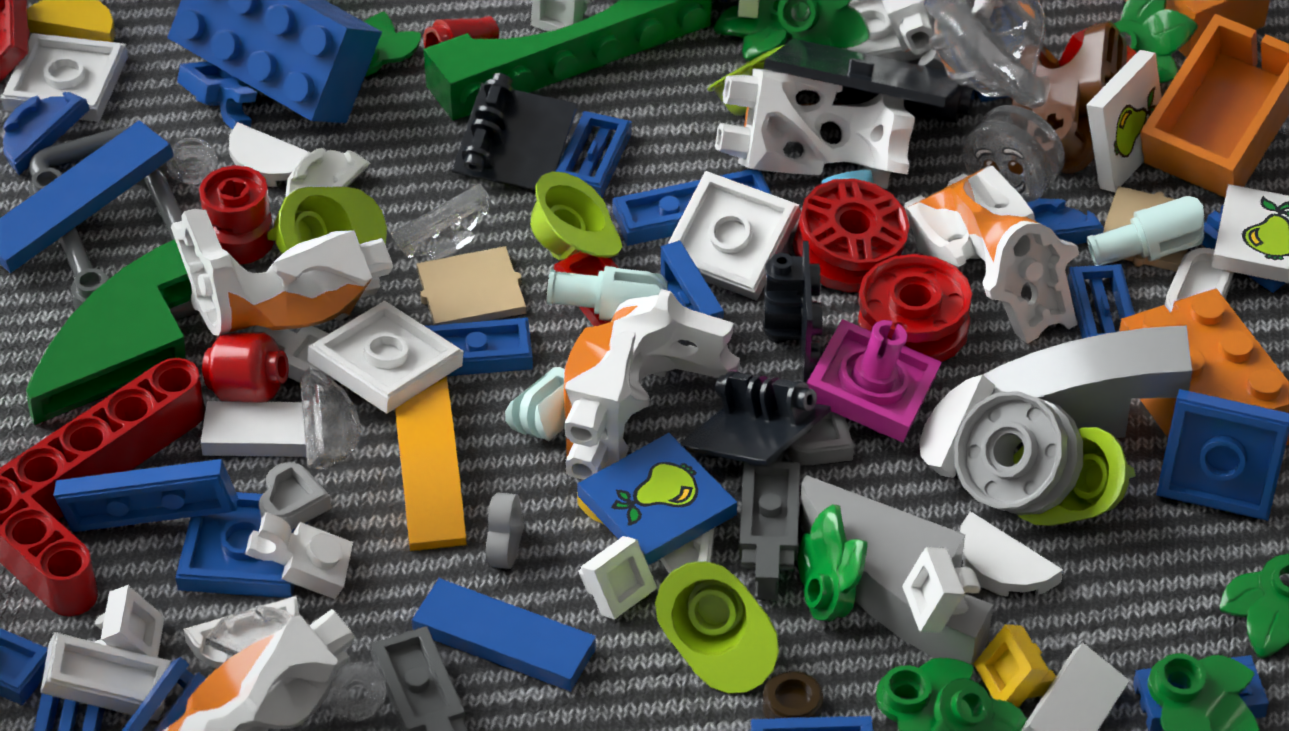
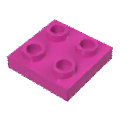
[807,319,942,442]

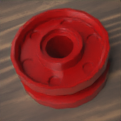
[792,178,910,293]
[858,254,972,362]

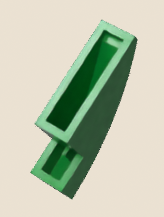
[26,239,192,425]

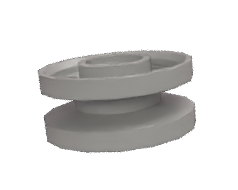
[954,391,1083,515]

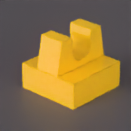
[973,624,1056,708]

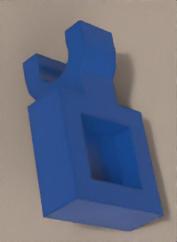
[177,61,257,130]

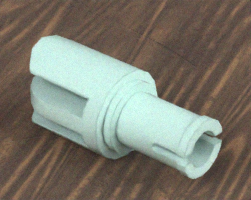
[1087,196,1204,266]
[546,266,668,321]
[505,367,566,441]

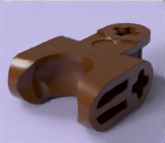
[1012,21,1128,174]

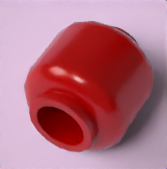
[202,332,289,403]

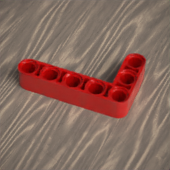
[0,358,205,616]

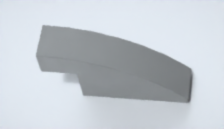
[983,325,1192,438]
[799,475,993,669]

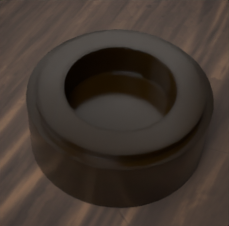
[763,671,823,719]

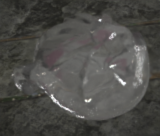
[924,0,1050,109]

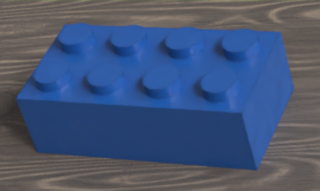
[167,0,382,123]

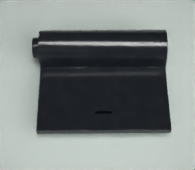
[764,39,976,123]

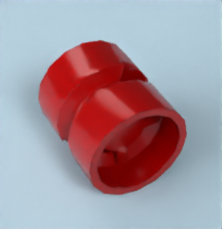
[199,165,274,265]

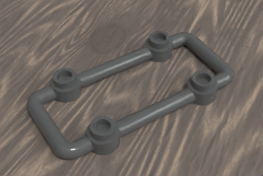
[28,126,200,320]

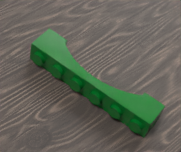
[423,0,711,121]

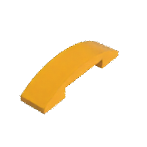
[395,376,467,551]

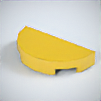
[27,0,116,42]

